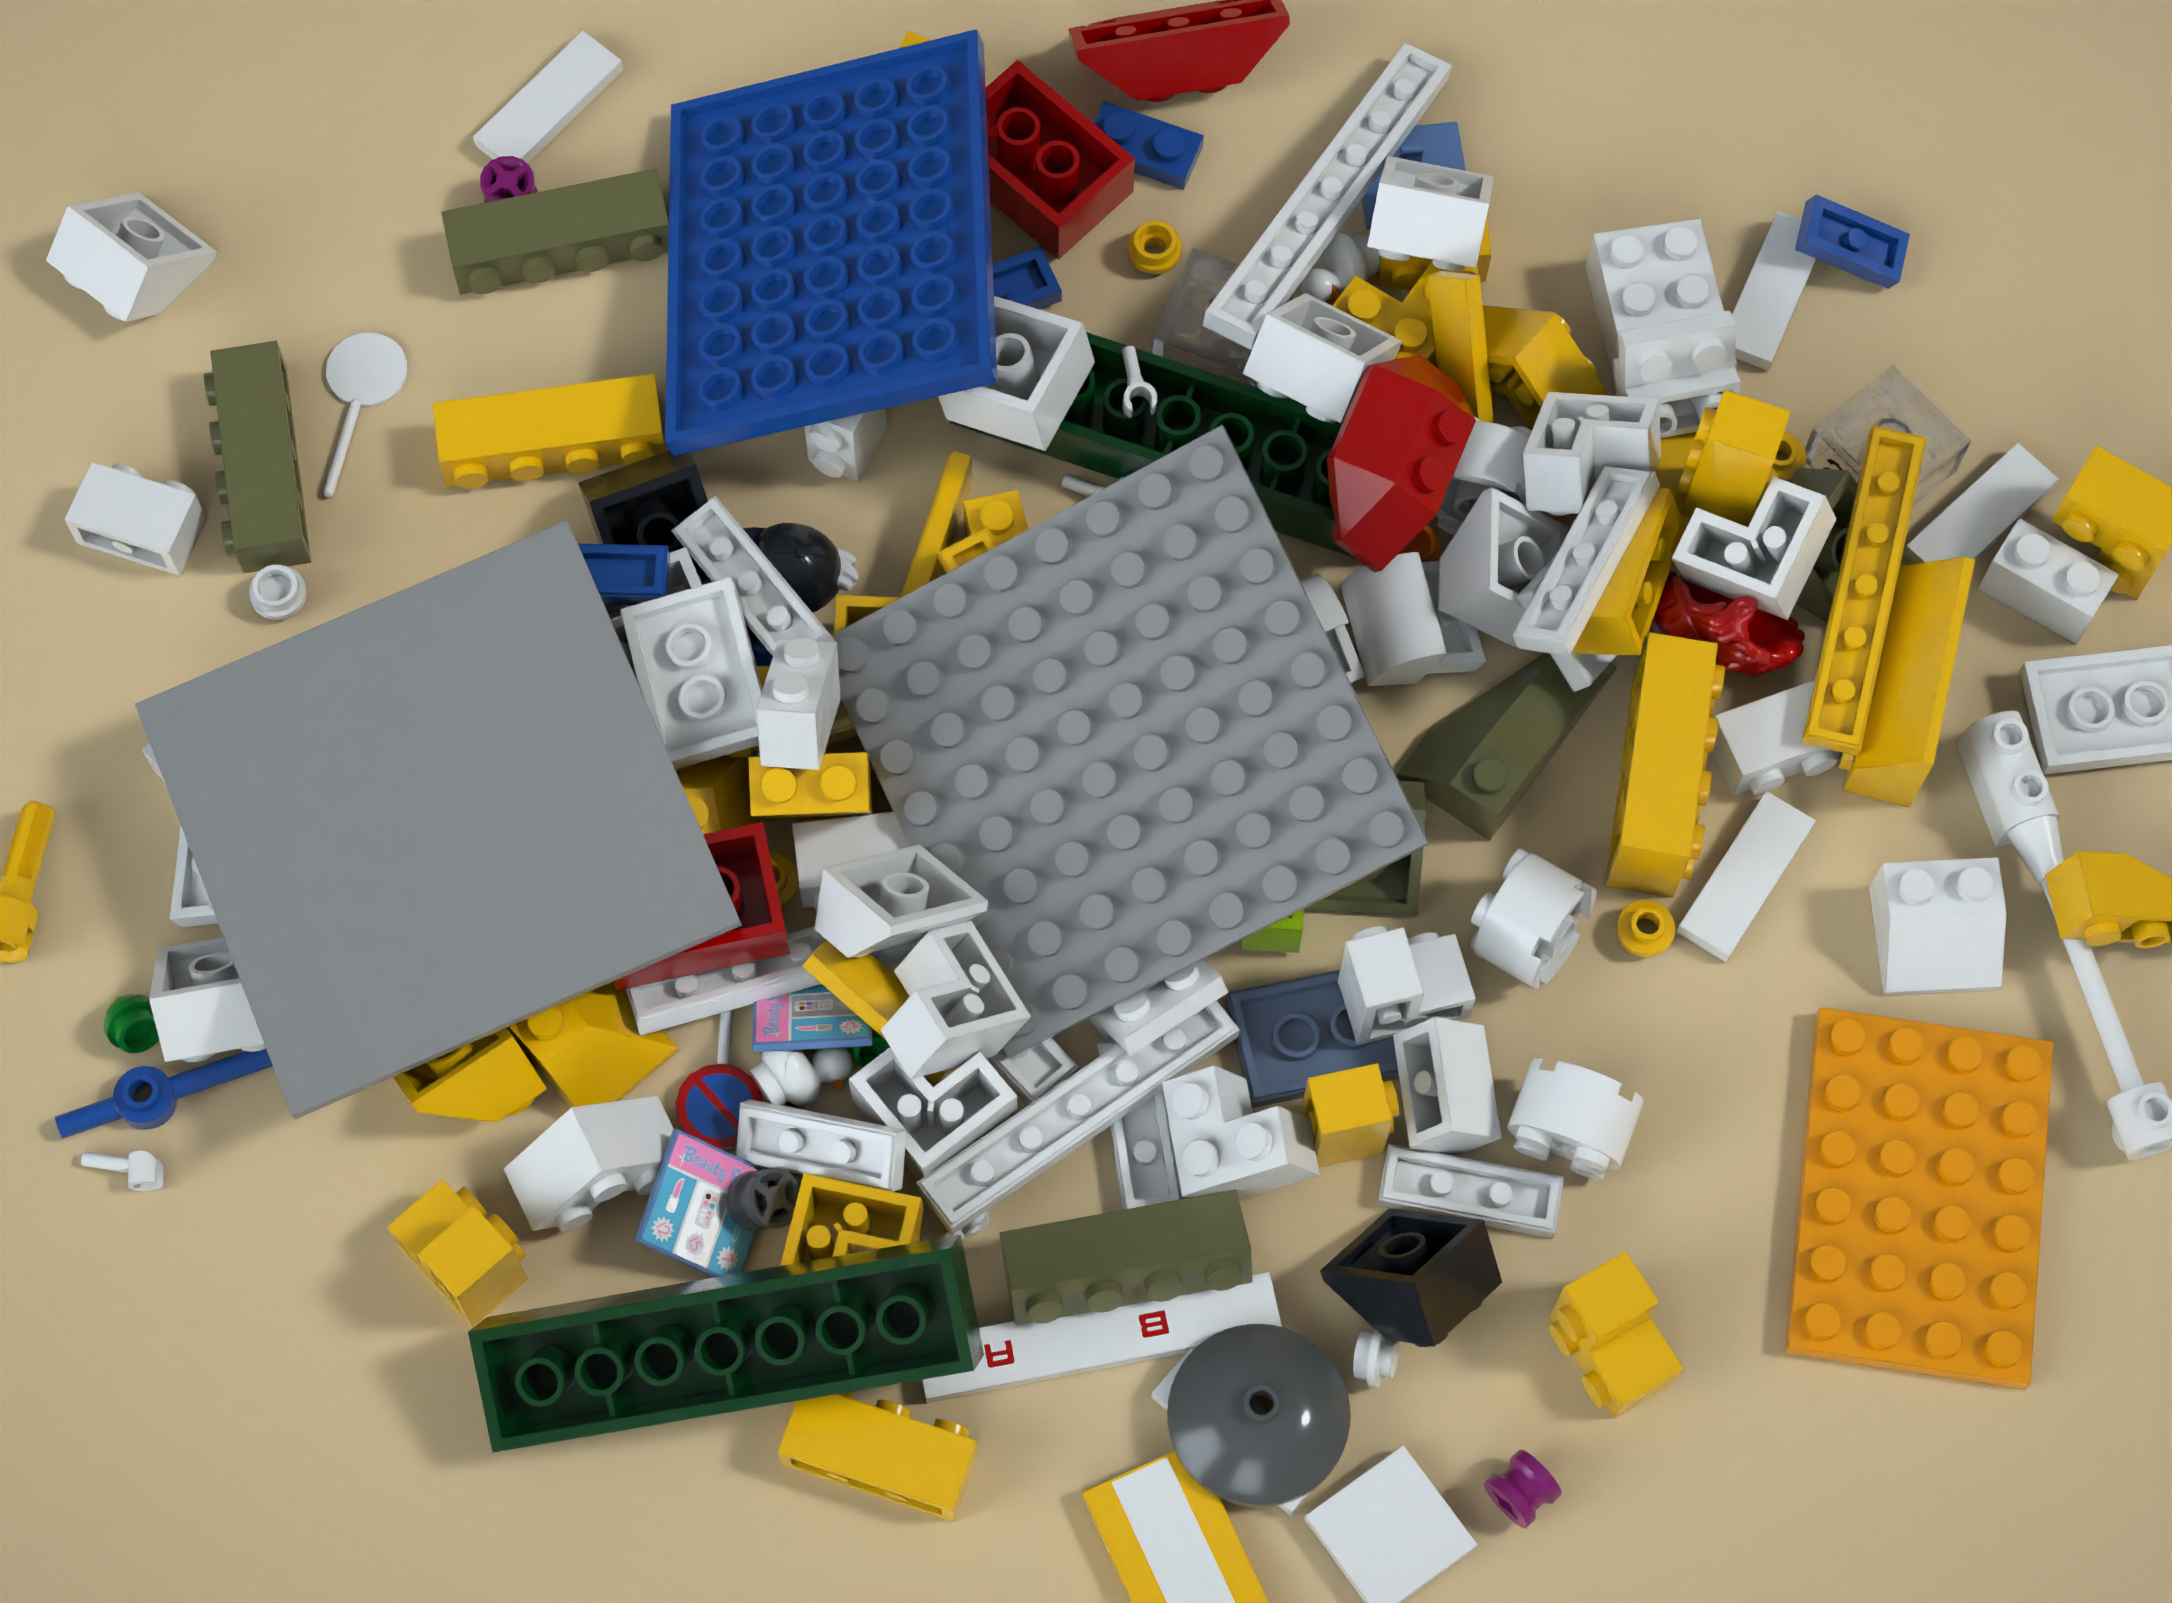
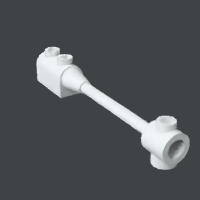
[1957,711,2172,1160]

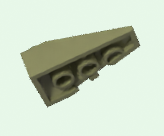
[1396,653,1617,841]

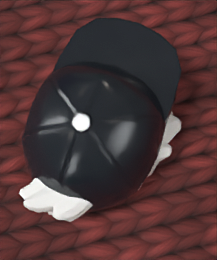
[743,523,859,613]

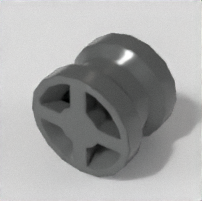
[726,1168,800,1230]

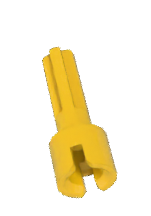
[0,801,56,963]

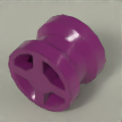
[480,156,538,203]
[1484,1449,1562,1529]

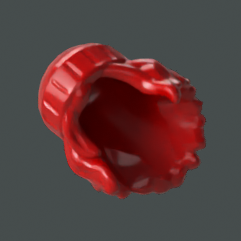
[1646,575,1805,677]

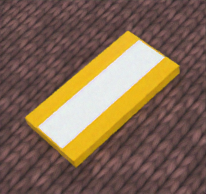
[1082,1451,1269,1603]

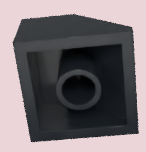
[578,450,708,576]
[1320,1208,1502,1347]

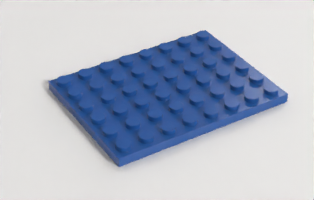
[665,29,998,456]

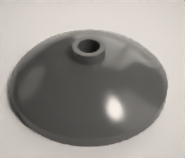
[1167,1324,1351,1507]

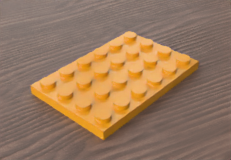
[1785,1007,2054,1390]

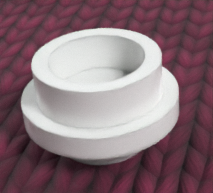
[249,565,307,620]
[1353,1329,1399,1388]

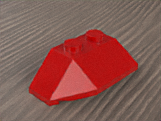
[1068,0,1290,102]
[1327,355,1476,573]

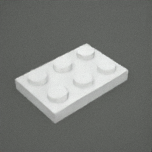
[620,577,762,770]
[2019,645,2172,775]

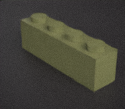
[441,168,669,295]
[204,340,311,573]
[999,1190,1253,1325]

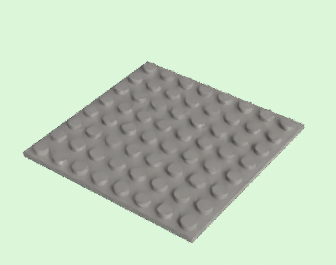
[831,425,1430,1059]
[135,520,742,1119]

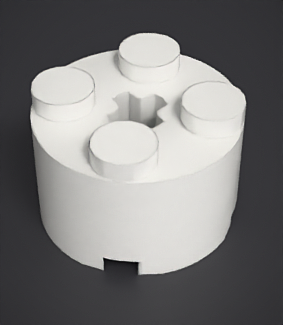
[1436,416,1532,536]
[1470,849,1597,989]
[1507,1058,1644,1181]

